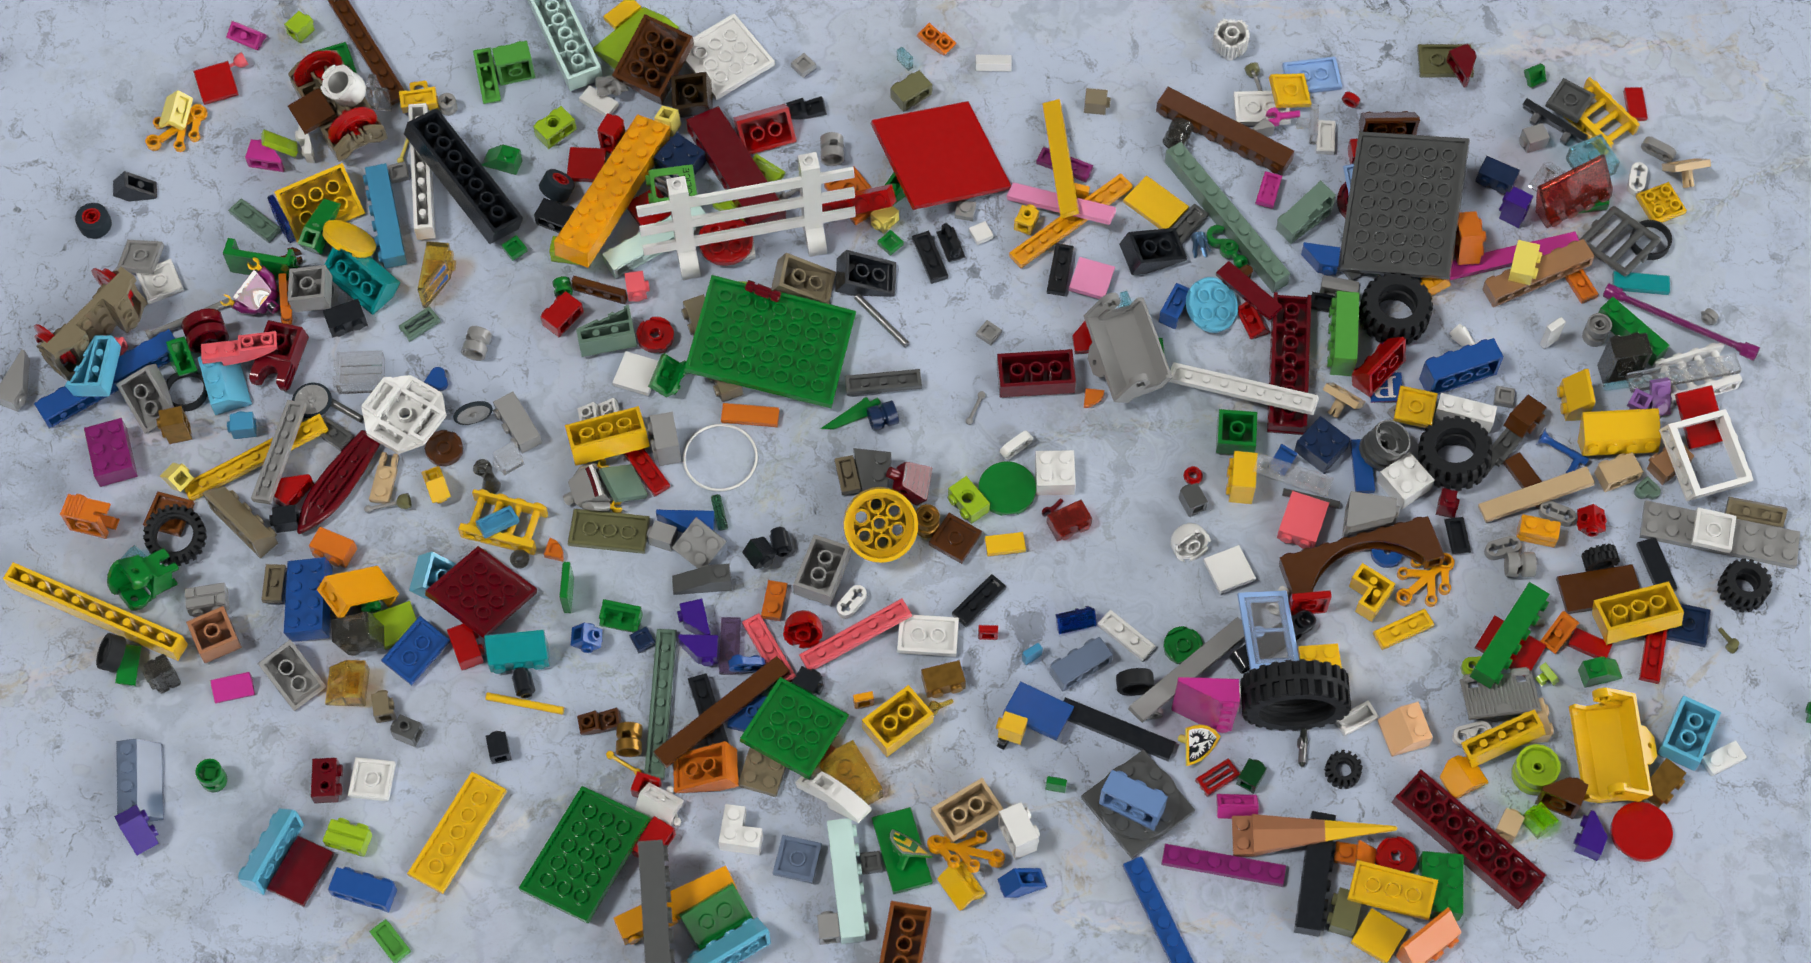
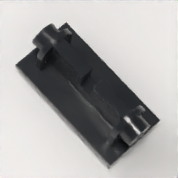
[936,223,965,263]

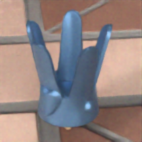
[1191,231,1211,258]

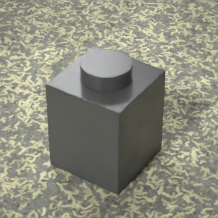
[1179,483,1208,517]

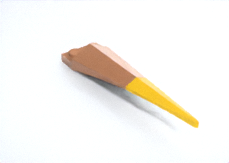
[1232,814,1398,857]

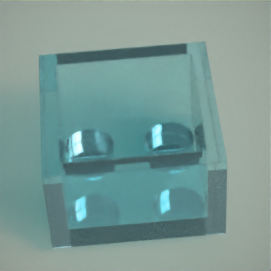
[1565,134,1620,187]

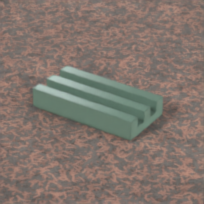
[398,306,441,342]

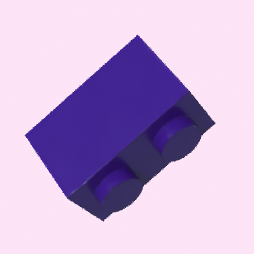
[1499,186,1534,228]
[114,804,159,856]

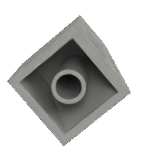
[1342,491,1400,538]

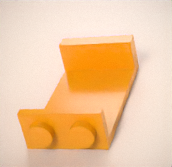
[317,565,399,618]

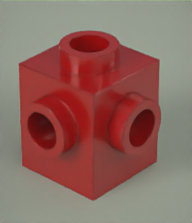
[1577,504,1607,537]

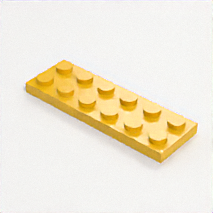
[407,771,507,894]

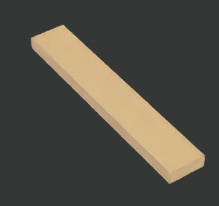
[1478,466,1595,523]

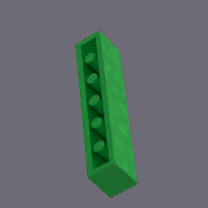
[1469,582,1550,689]

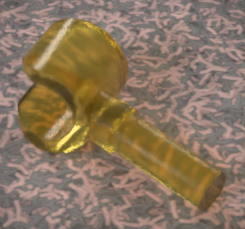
[927,699,954,716]

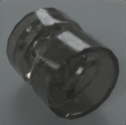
[1162,117,1194,149]

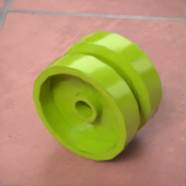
[1511,744,1561,796]

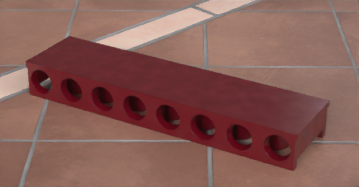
[686,106,786,226]
[1267,292,1311,435]
[1391,769,1546,910]

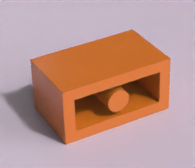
[309,527,357,568]

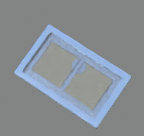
[1237,591,1299,670]

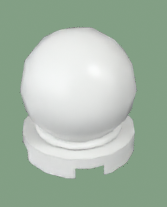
[321,64,366,107]

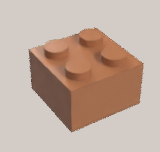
[186,606,242,663]

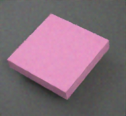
[1069,257,1115,299]

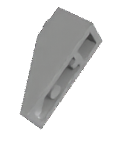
[0,349,30,412]

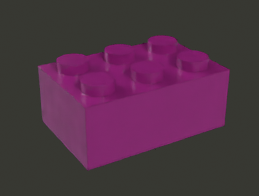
[84,418,138,487]

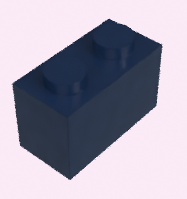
[1475,156,1520,194]

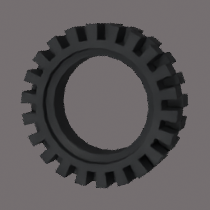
[143,504,207,566]

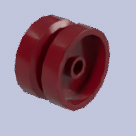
[181,308,229,354]

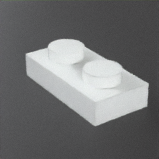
[1701,740,1747,777]

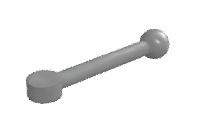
[966,391,985,425]

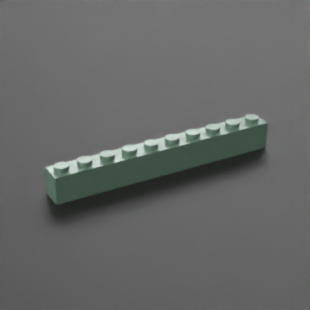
[1164,142,1290,293]

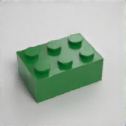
[1418,851,1464,921]

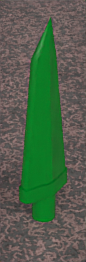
[820,397,881,430]

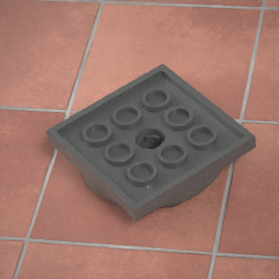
[1081,749,1195,859]

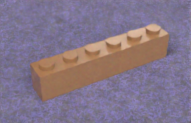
[1483,239,1595,307]

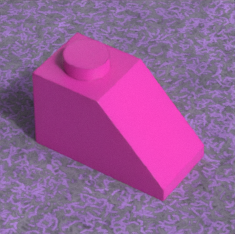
[245,139,285,172]

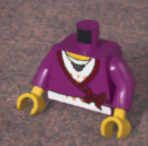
[220,257,280,315]

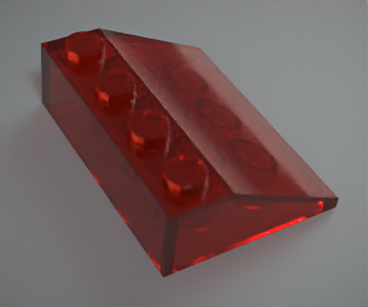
[1535,154,1613,229]

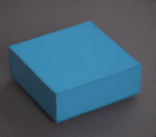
[1022,643,1043,665]

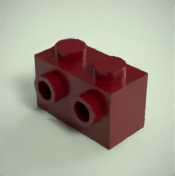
[311,758,343,804]

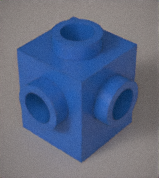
[570,622,603,653]

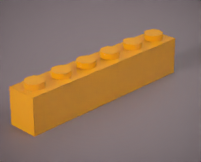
[613,865,737,945]

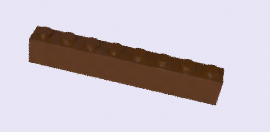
[1156,87,1294,176]

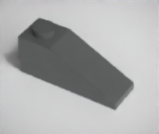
[672,564,732,595]

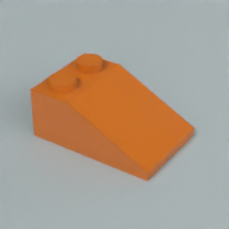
[673,741,738,793]

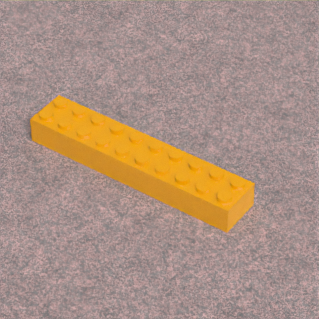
[554,114,670,268]

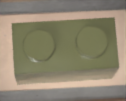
[890,70,932,112]
[1326,887,1361,938]

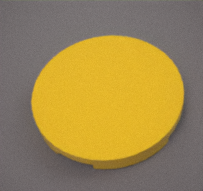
[322,220,376,258]

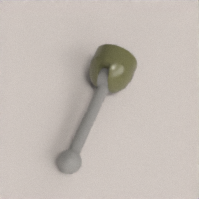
[1244,62,1262,91]
[364,493,412,513]

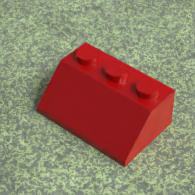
[733,103,797,154]
[1352,337,1406,397]

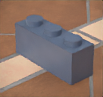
[1050,636,1113,692]

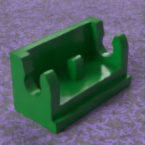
[599,599,643,633]

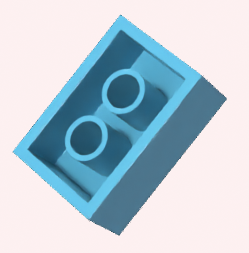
[1657,695,1721,771]

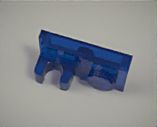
[1055,606,1097,634]

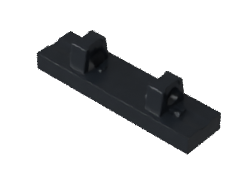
[1523,98,1588,146]

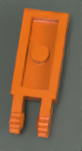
[278,273,293,325]

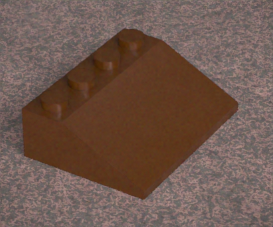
[612,14,694,105]

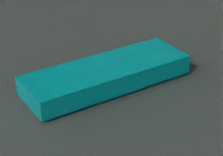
[1612,271,1670,295]

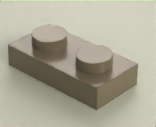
[834,455,861,496]
[261,564,287,603]

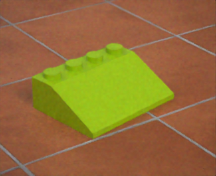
[592,7,679,70]

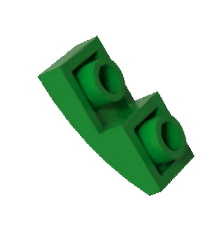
[115,644,141,686]

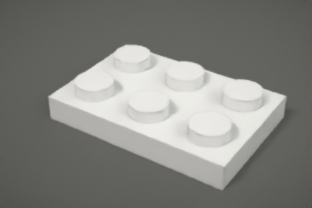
[1233,91,1291,126]
[897,615,959,657]

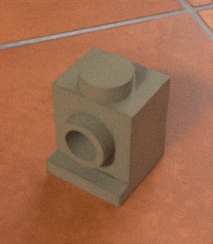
[371,690,397,723]

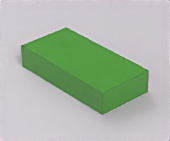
[369,919,411,963]

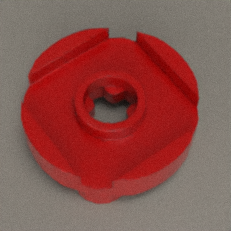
[636,317,674,353]
[1375,836,1417,873]

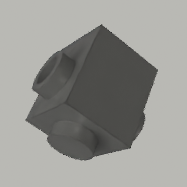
[390,714,424,747]

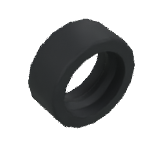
[96,633,126,673]
[1116,668,1154,696]

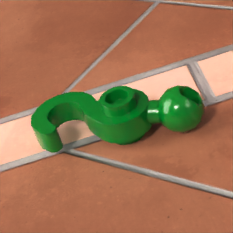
[1206,225,1248,269]

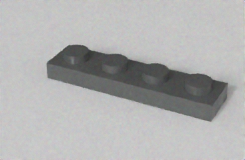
[845,369,922,396]

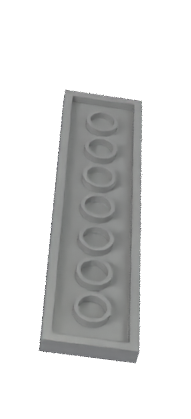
[1639,500,1800,569]

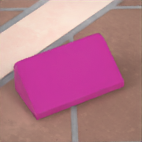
[226,21,267,50]
[210,672,255,703]
[1216,794,1259,819]

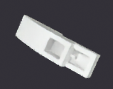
[795,771,871,823]

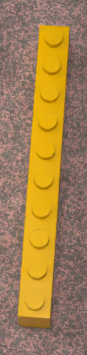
[3,562,188,661]

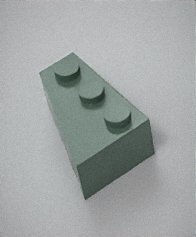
[1276,180,1336,244]
[576,304,637,357]

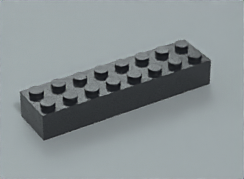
[404,108,523,244]

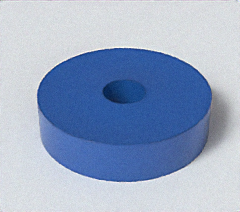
[1371,549,1402,568]

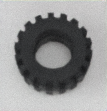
[1717,558,1772,613]

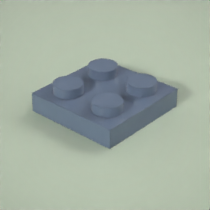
[773,835,822,884]

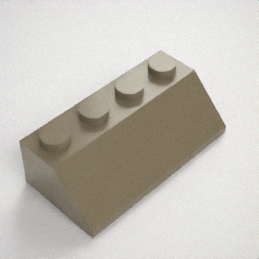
[203,487,278,559]

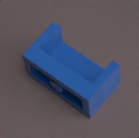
[1159,283,1189,329]

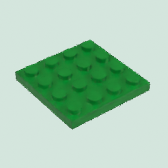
[739,677,849,780]

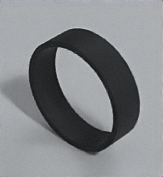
[1629,220,1672,260]
[166,372,208,412]

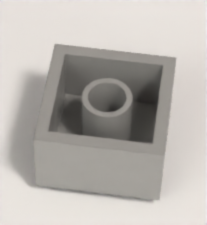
[288,265,333,312]
[647,412,682,466]

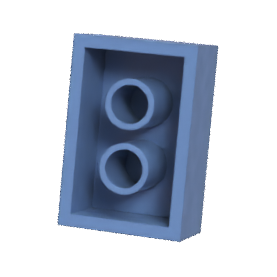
[1099,770,1167,831]

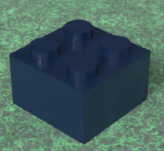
[654,133,706,178]
[1294,416,1351,474]

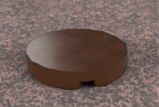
[424,430,463,466]

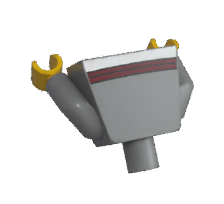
[563,459,622,513]

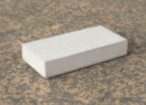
[579,85,619,116]
[1316,120,1335,155]
[1540,317,1566,349]
[1336,700,1379,736]

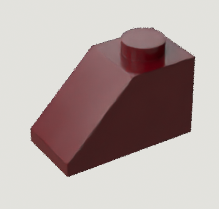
[1446,43,1477,88]

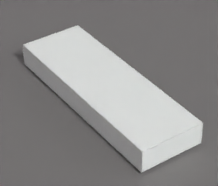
[1097,610,1155,662]

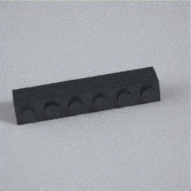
[1294,811,1336,937]

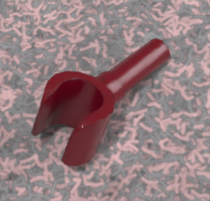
[1042,498,1063,520]

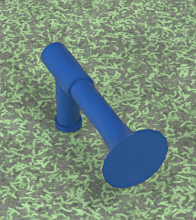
[1536,428,1589,473]

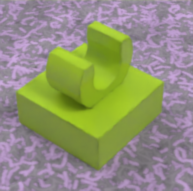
[1535,662,1559,686]

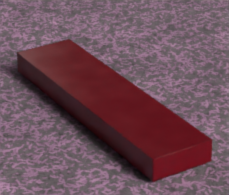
[1216,261,1282,320]

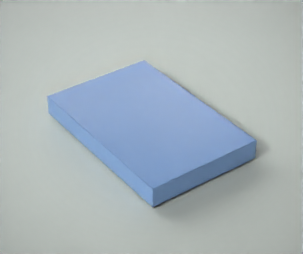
[1282,57,1342,93]

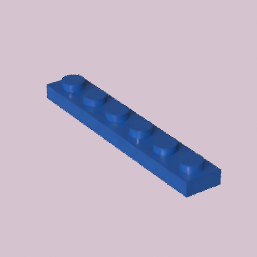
[1123,856,1194,963]

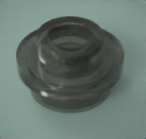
[473,459,492,477]
[510,550,530,569]

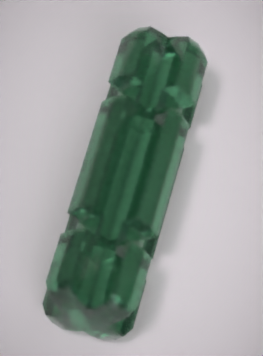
[711,494,728,531]

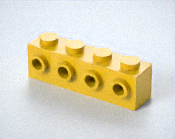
[1461,709,1546,768]

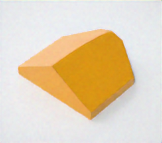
[1439,755,1488,799]

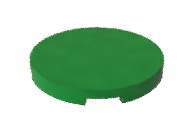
[978,461,1036,516]

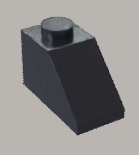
[113,171,157,202]

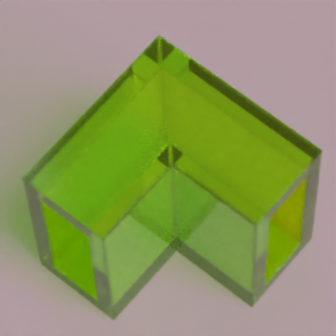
[1523,802,1559,839]

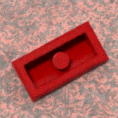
[1238,302,1270,340]

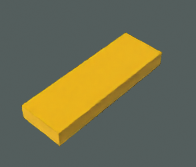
[1373,608,1435,650]

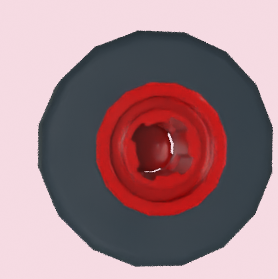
[539,169,575,203]
[75,202,112,239]

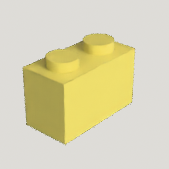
[1508,240,1542,285]

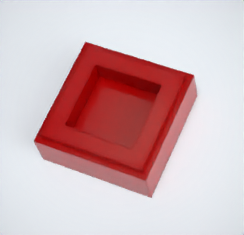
[978,625,998,640]

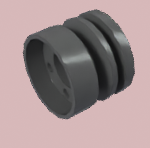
[1359,420,1411,470]

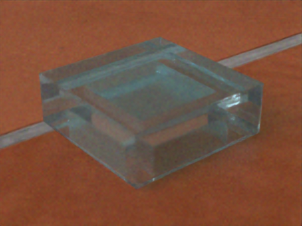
[897,46,913,71]

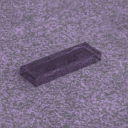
[719,617,741,675]

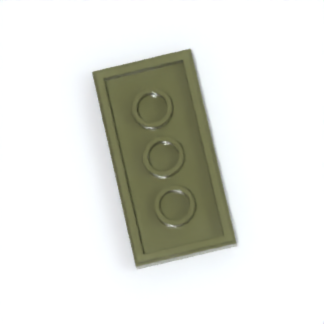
[568,509,650,554]

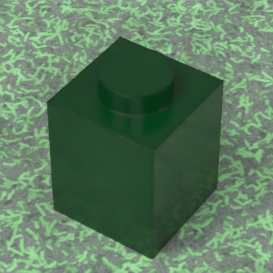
[1236,758,1267,794]

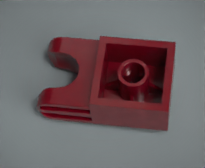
[249,320,309,391]

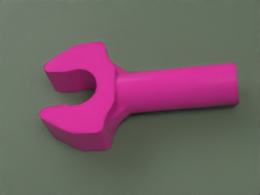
[1266,107,1300,127]

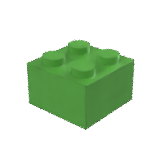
[492,40,535,86]

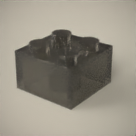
[331,611,385,656]

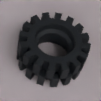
[1581,544,1620,572]
[1324,750,1363,789]

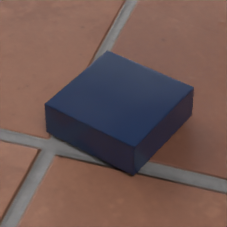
[629,626,656,654]

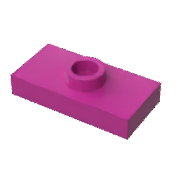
[1255,171,1282,209]

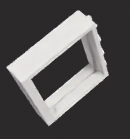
[1659,409,1753,501]

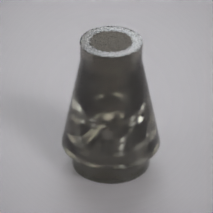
[482,471,501,494]

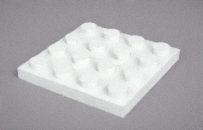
[685,14,775,100]

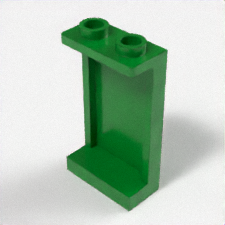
[222,238,300,280]

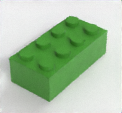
[1327,291,1359,376]

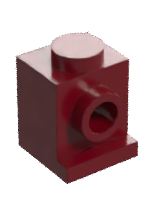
[1435,488,1460,518]

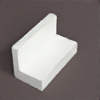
[635,782,684,826]

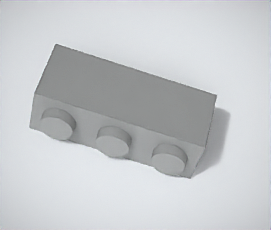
[493,392,542,453]

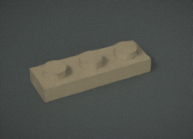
[1724,497,1788,528]

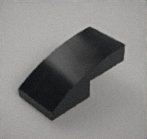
[786,96,827,120]

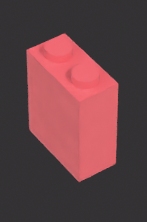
[1277,491,1329,549]

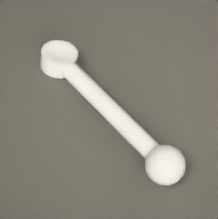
[666,786,681,826]

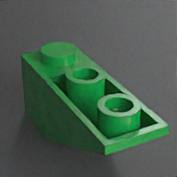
[297,199,341,255]

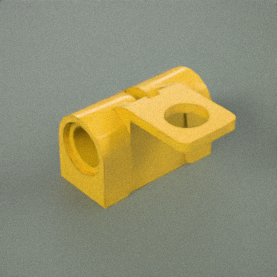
[399,81,439,114]

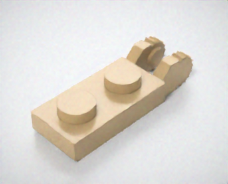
[369,452,399,504]

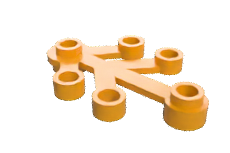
[145,104,208,152]
[1396,553,1455,607]
[927,830,1005,873]

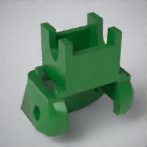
[107,548,179,611]

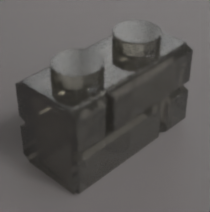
[142,654,181,694]

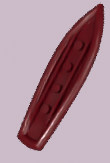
[297,430,380,534]

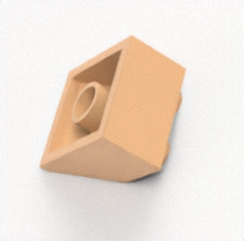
[1378,702,1433,757]

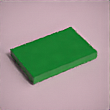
[679,882,753,951]

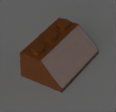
[1359,111,1420,135]

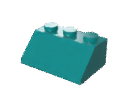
[484,630,550,674]

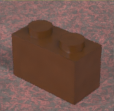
[1503,394,1547,438]

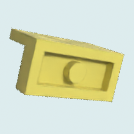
[159,90,193,131]

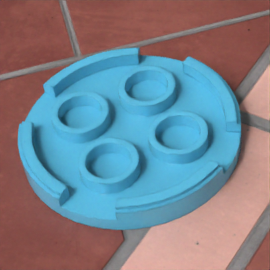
[1186,277,1238,333]

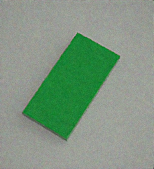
[871,807,933,894]

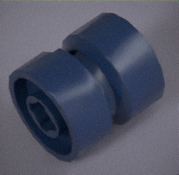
[866,400,899,431]

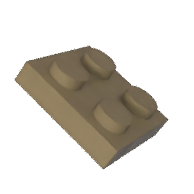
[738,748,786,797]

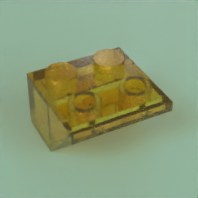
[325,660,370,706]

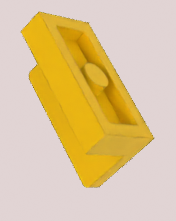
[937,861,986,911]

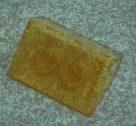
[819,740,883,805]

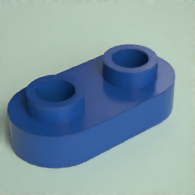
[728,654,766,672]

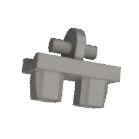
[595,75,629,97]

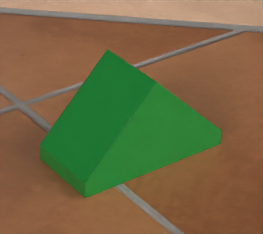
[166,336,197,377]

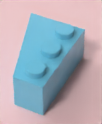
[65,335,121,396]

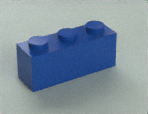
[328,867,397,913]

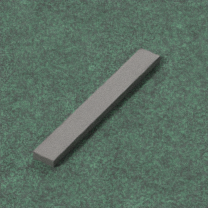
[1128,617,1245,723]

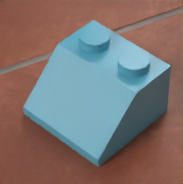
[409,552,456,599]

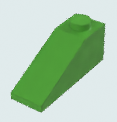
[473,47,501,104]

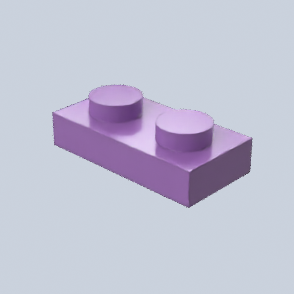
[1649,377,1671,416]

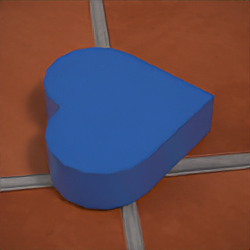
[424,367,448,391]

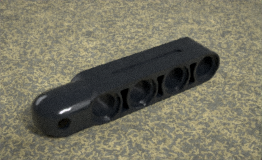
[1229,610,1316,674]

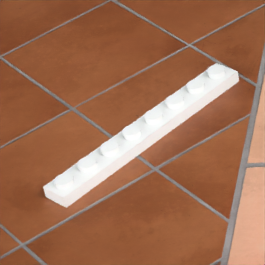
[1169,362,1319,415]

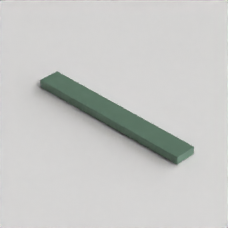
[644,629,677,780]

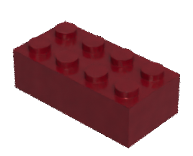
[997,349,1076,398]

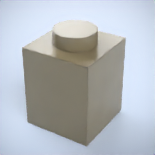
[1084,88,1111,115]

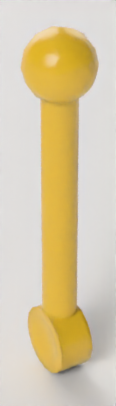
[606,751,642,775]

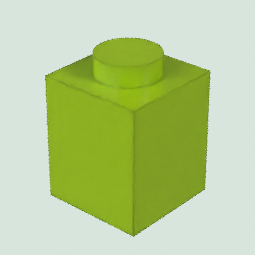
[284,11,315,43]

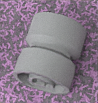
[820,132,844,166]
[1582,313,1612,347]
[461,326,492,361]
[1504,552,1536,577]

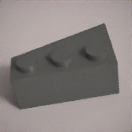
[853,448,892,509]

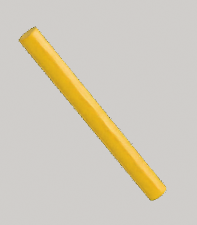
[485,692,565,715]

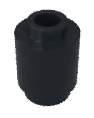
[769,527,792,557]
[512,667,535,699]

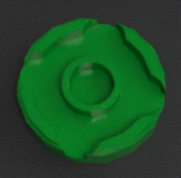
[1163,626,1203,664]

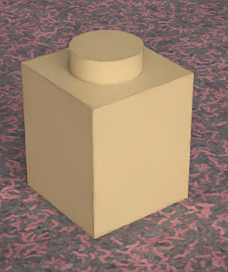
[1495,808,1525,844]

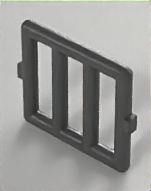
[1579,206,1661,276]

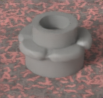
[1701,308,1719,325]

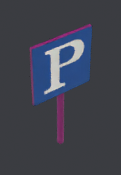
[1370,343,1402,403]

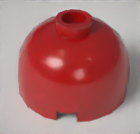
[783,610,823,649]

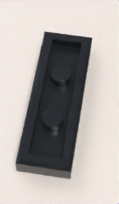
[912,231,948,284]
[1046,243,1074,297]
[1636,537,1678,592]
[952,574,1006,627]

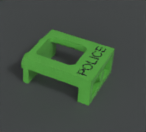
[645,164,697,204]

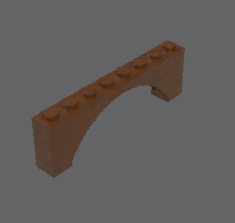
[1279,516,1444,596]

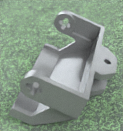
[1083,293,1173,403]

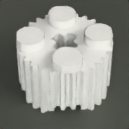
[1212,19,1250,61]

